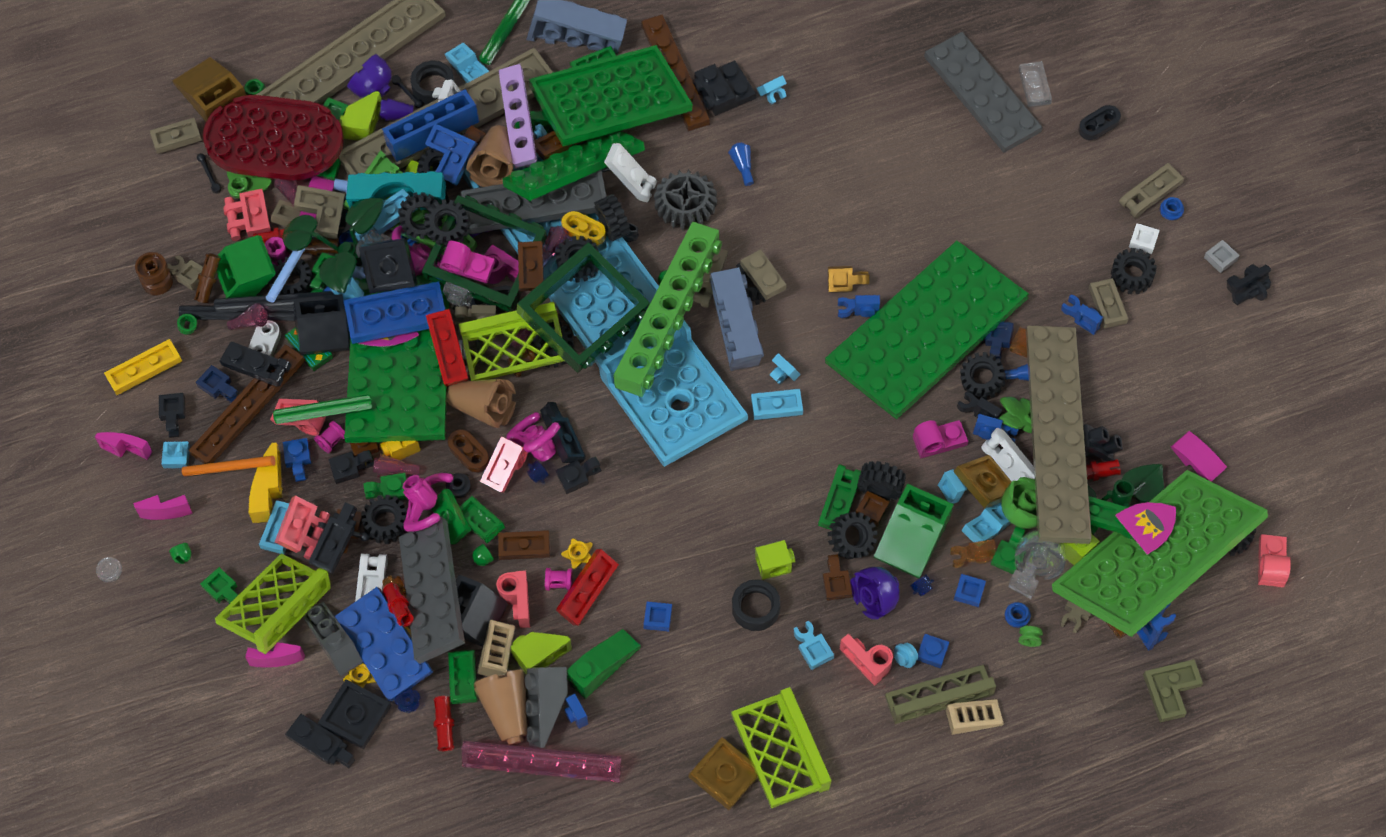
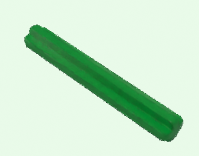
[479,0,530,65]
[273,394,372,424]

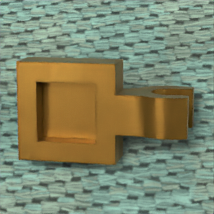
[828,266,869,292]

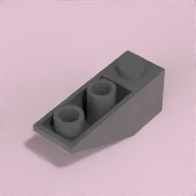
[303,602,363,676]
[525,667,567,748]

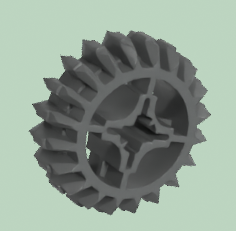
[654,169,717,230]

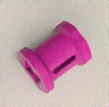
[265,237,290,266]
[314,421,345,454]
[545,568,573,591]

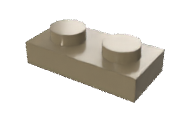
[150,117,202,154]
[740,249,787,300]
[1089,278,1128,329]

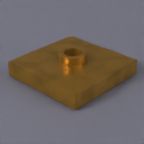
[953,455,1012,509]
[688,737,763,810]

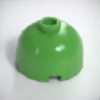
[1001,477,1037,529]

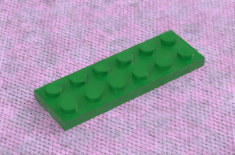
[502,131,645,201]

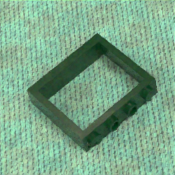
[422,195,547,312]
[517,242,650,374]

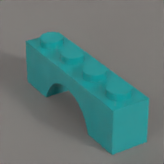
[346,171,446,210]

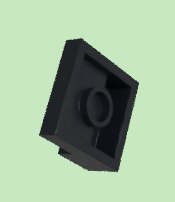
[692,60,756,116]

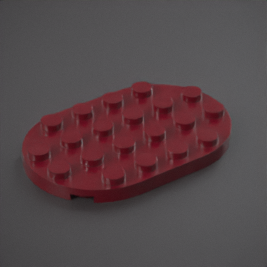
[203,95,343,180]

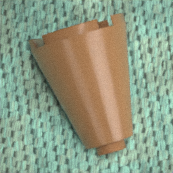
[466,125,514,187]
[447,379,516,428]
[473,670,527,745]

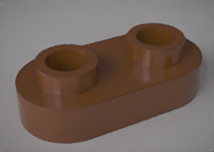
[448,430,489,472]

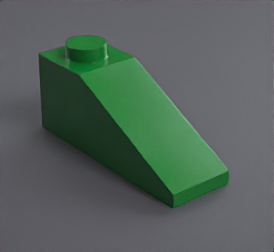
[567,629,641,699]

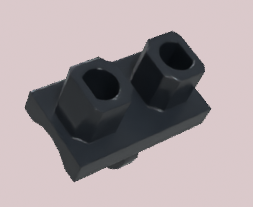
[1227,264,1271,305]
[1083,424,1123,462]

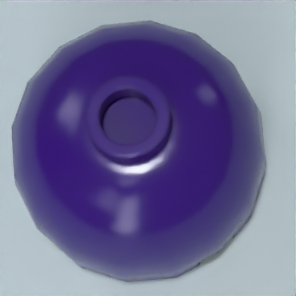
[347,54,391,98]
[850,567,900,619]

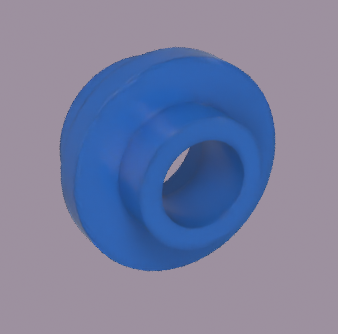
[1160,197,1184,220]
[1004,602,1031,628]

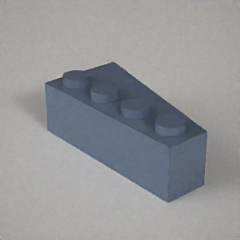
[527,0,627,53]
[710,267,764,371]

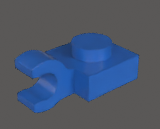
[838,295,880,318]
[1061,295,1103,335]
[973,414,1018,443]
[283,438,311,482]

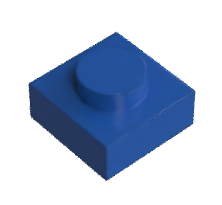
[954,574,986,607]
[643,602,672,632]
[917,634,949,668]
[564,694,588,729]

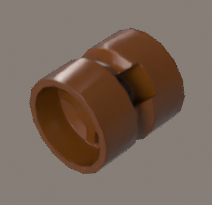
[135,252,173,296]

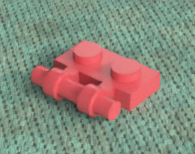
[223,189,271,241]
[275,496,330,560]

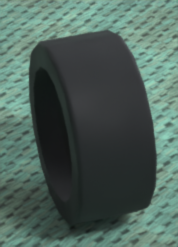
[410,60,454,105]
[732,579,780,631]

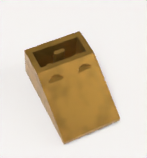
[172,57,246,121]

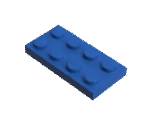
[344,282,445,344]
[335,587,433,702]

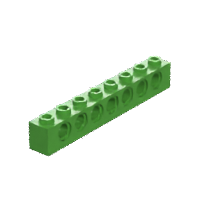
[613,221,722,397]

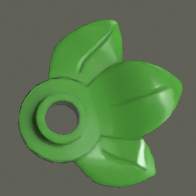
[227,171,272,198]
[999,397,1032,433]

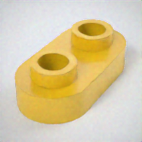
[561,211,606,246]

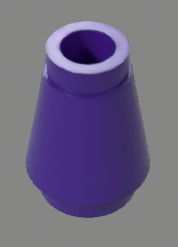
[380,98,414,121]

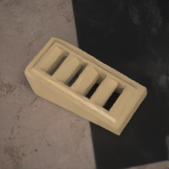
[478,620,515,676]
[946,699,1004,735]

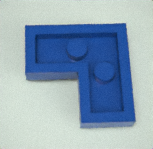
[425,123,478,186]

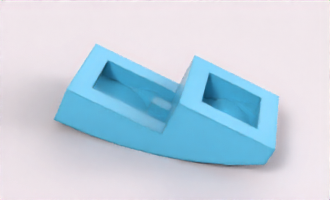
[445,43,489,83]
[961,503,1011,548]

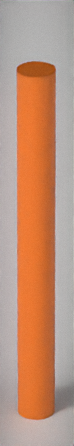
[182,456,275,477]

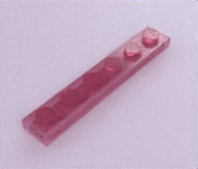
[462,741,621,783]

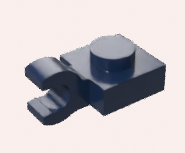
[985,322,1014,361]
[195,365,238,403]

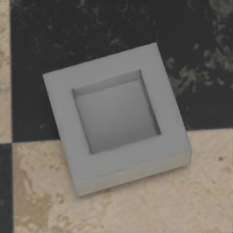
[1204,240,1240,273]

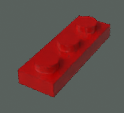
[426,309,469,386]
[556,549,619,626]

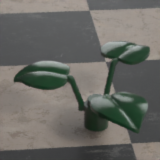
[282,198,385,293]
[1088,464,1164,507]

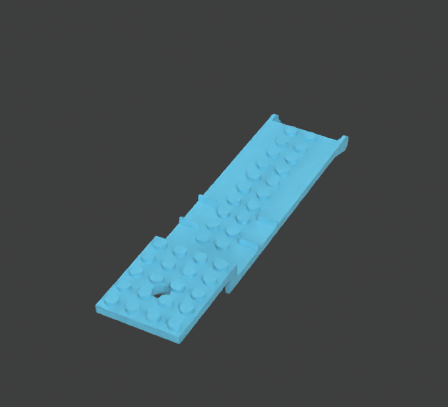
[462,124,748,467]

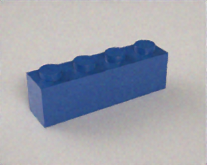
[382,89,480,162]

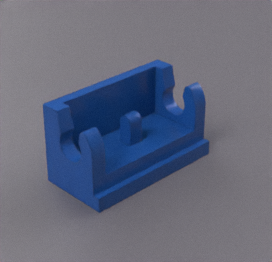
[1137,603,1176,651]

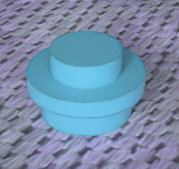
[894,643,918,668]

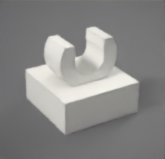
[432,80,460,102]
[1129,223,1160,255]

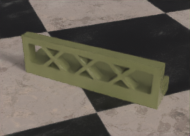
[885,665,996,724]

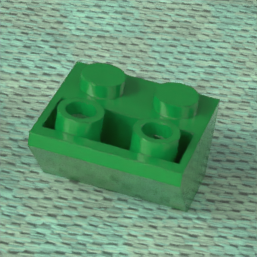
[217,235,276,298]

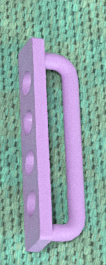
[499,64,537,168]

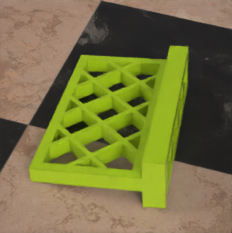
[459,302,564,381]
[215,554,331,654]
[731,687,832,808]

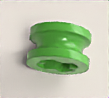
[1018,626,1043,647]

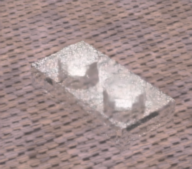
[1019,62,1052,107]

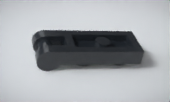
[219,341,292,387]

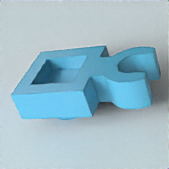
[794,621,834,670]

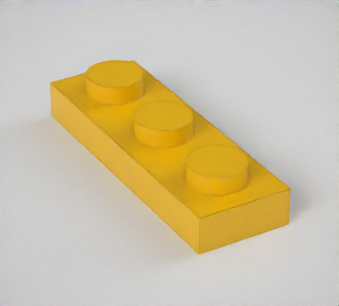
[104,339,182,396]

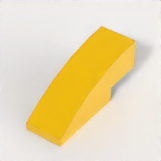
[249,442,282,523]

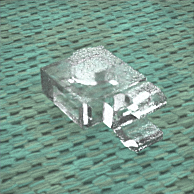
[443,282,472,311]
[1009,562,1039,599]

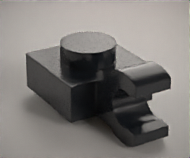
[957,392,1002,419]
[159,393,185,438]
[328,450,375,484]
[555,457,602,495]

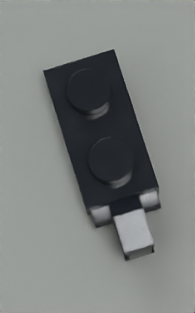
[540,402,586,464]
[308,502,357,574]
[285,714,355,769]

